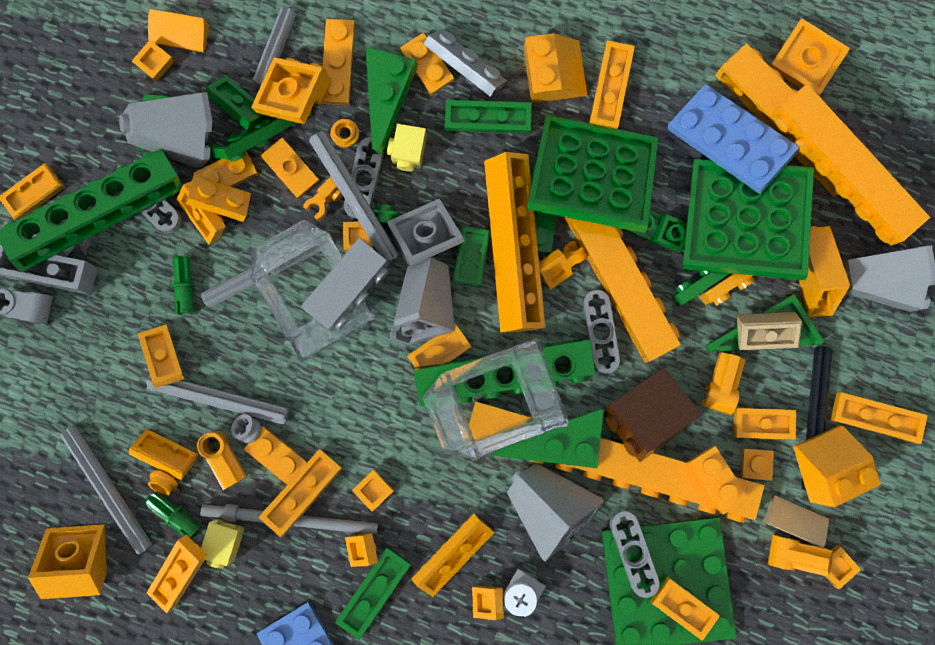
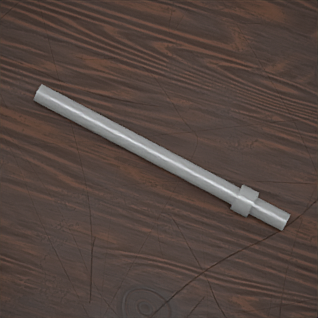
[200,504,379,535]

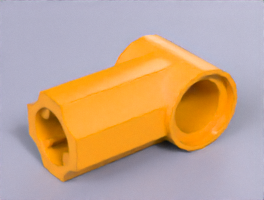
[701,352,746,415]
[197,431,247,490]
[767,534,833,577]

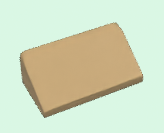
[737,312,802,350]
[763,495,829,548]

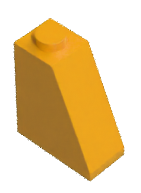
[799,226,850,318]

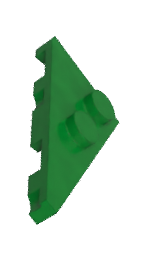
[366,47,419,155]
[205,111,312,162]
[705,294,824,352]
[491,410,604,468]

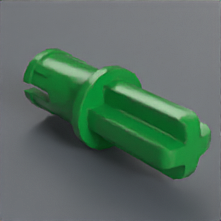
[171,256,195,314]
[146,492,201,539]

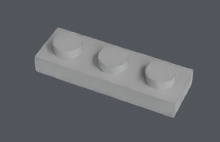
[423,30,507,97]

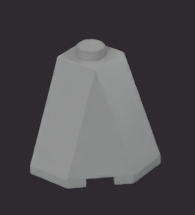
[119,92,212,168]
[842,245,935,312]
[390,257,455,345]
[507,463,604,562]

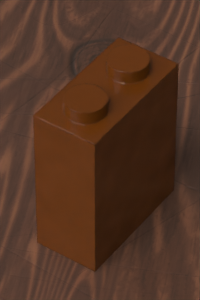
[603,368,702,462]

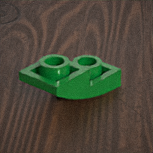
[623,210,687,253]

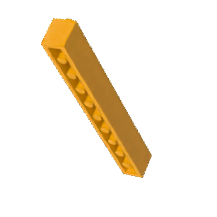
[466,401,765,523]

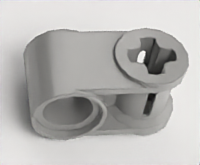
[0,289,53,325]

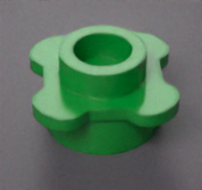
[372,204,400,223]

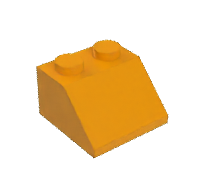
[523,33,587,103]
[793,426,881,507]
[28,524,107,599]

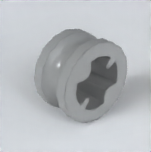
[231,414,262,444]

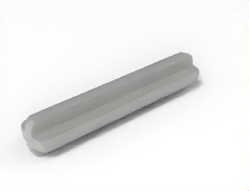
[253,6,296,86]

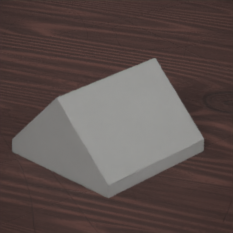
[387,199,464,266]

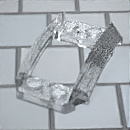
[250,220,377,362]
[423,339,569,461]

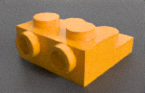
[251,57,331,124]

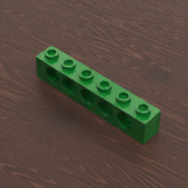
[0,149,182,272]
[413,338,596,409]

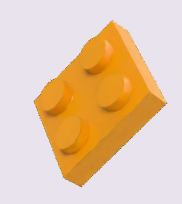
[770,18,850,96]

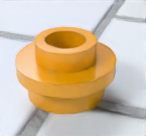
[331,119,359,148]
[148,470,178,495]

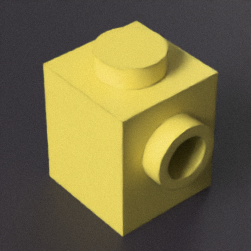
[387,124,427,172]
[201,519,245,568]

